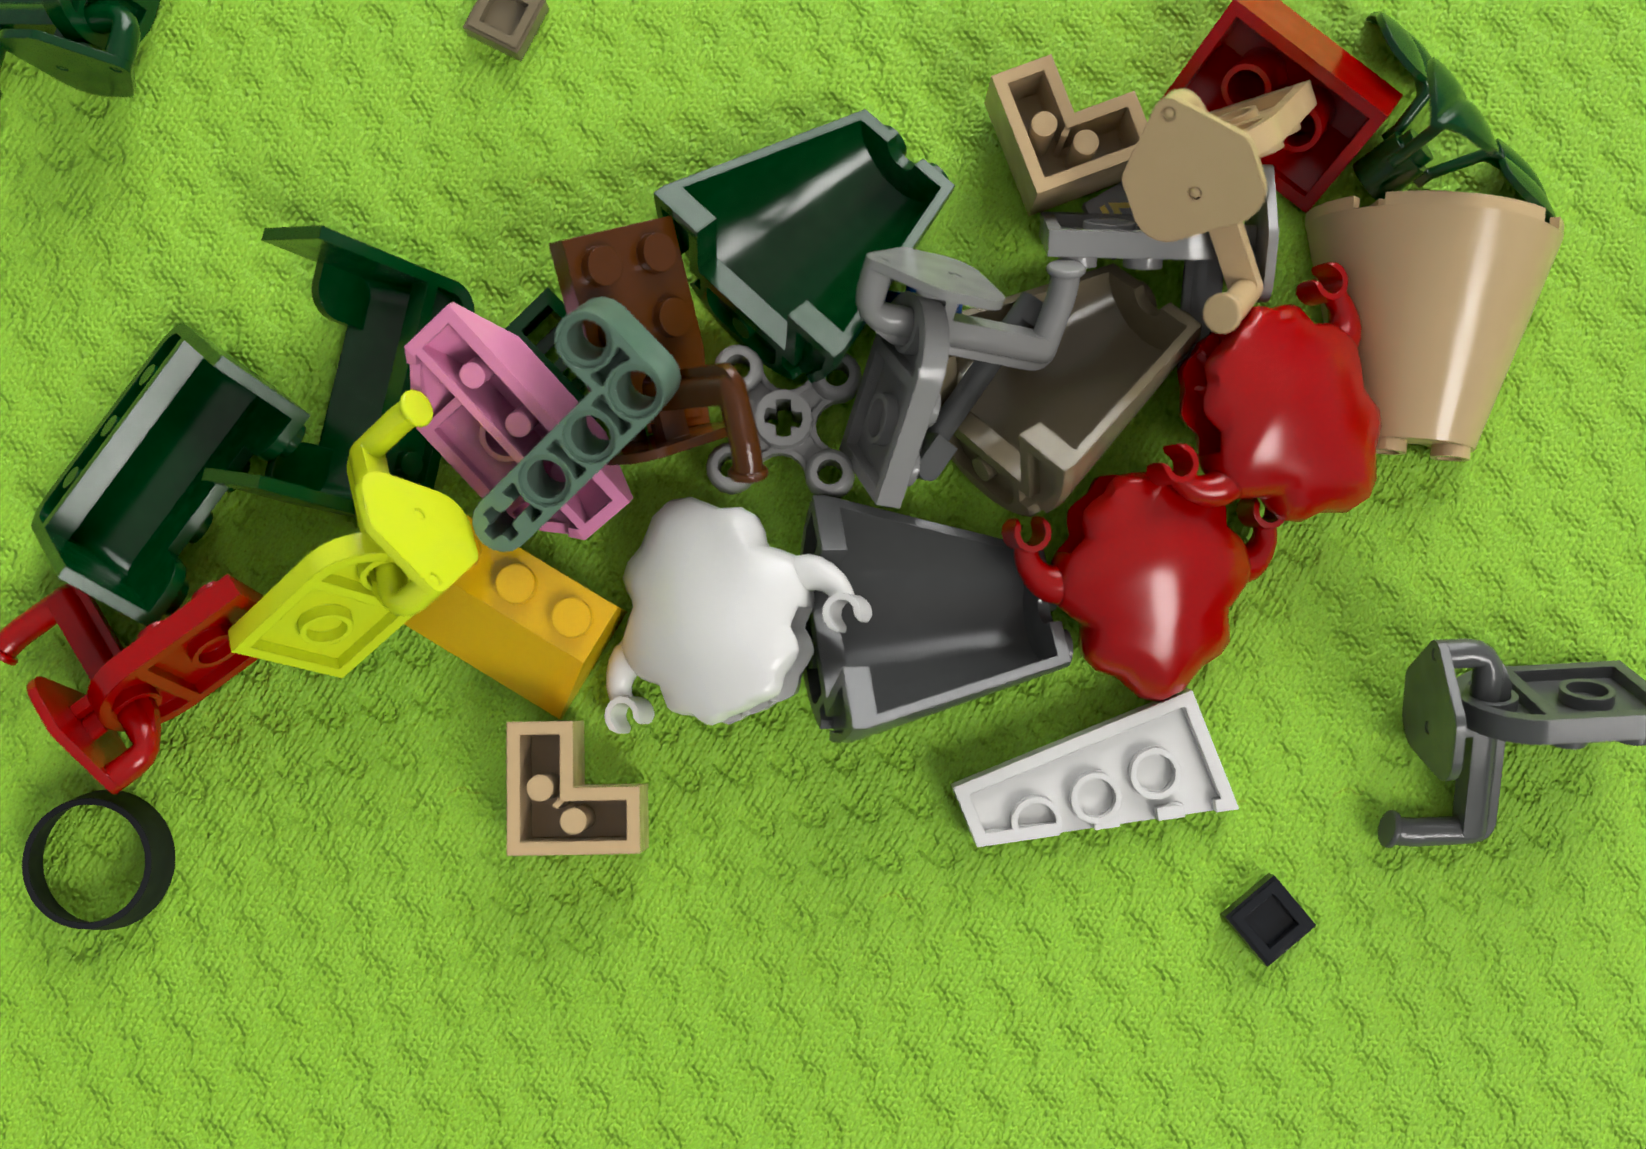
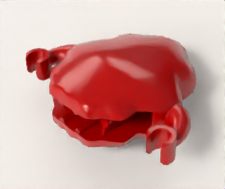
[1146,262,1382,522]
[1001,470,1285,702]

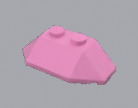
[404,302,633,540]

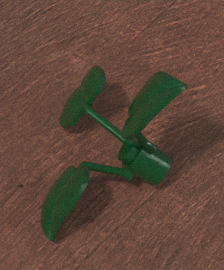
[1353,11,1556,223]

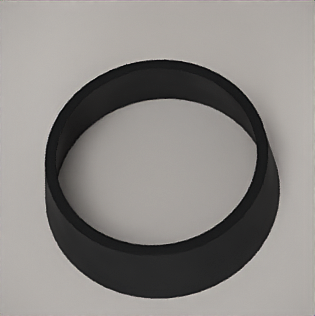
[22,790,175,930]

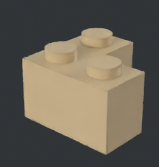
[984,54,1147,216]
[506,721,649,856]

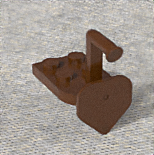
[549,215,769,484]

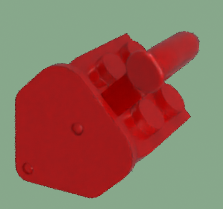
[0,574,263,794]

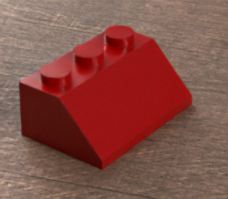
[1162,0,1403,213]

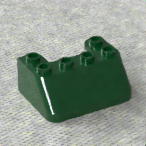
[31,323,311,626]

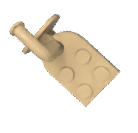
[1122,80,1317,334]

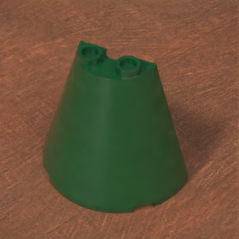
[653,109,955,383]

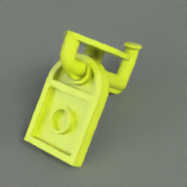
[228,389,478,678]

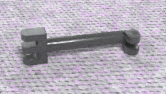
[917,292,1043,481]

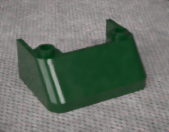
[202,226,475,518]

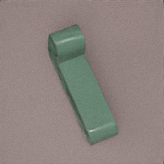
[472,297,681,552]

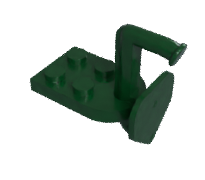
[0,0,161,99]

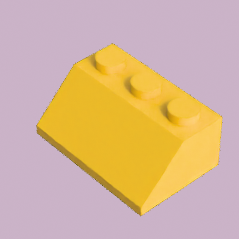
[404,514,627,719]

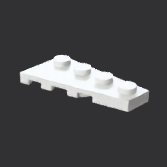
[951,688,1239,847]

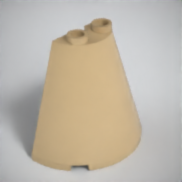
[1305,190,1565,462]

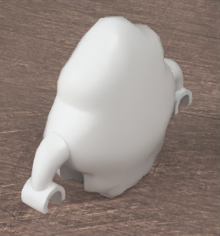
[604,497,872,734]

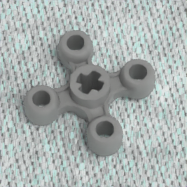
[706,344,862,499]

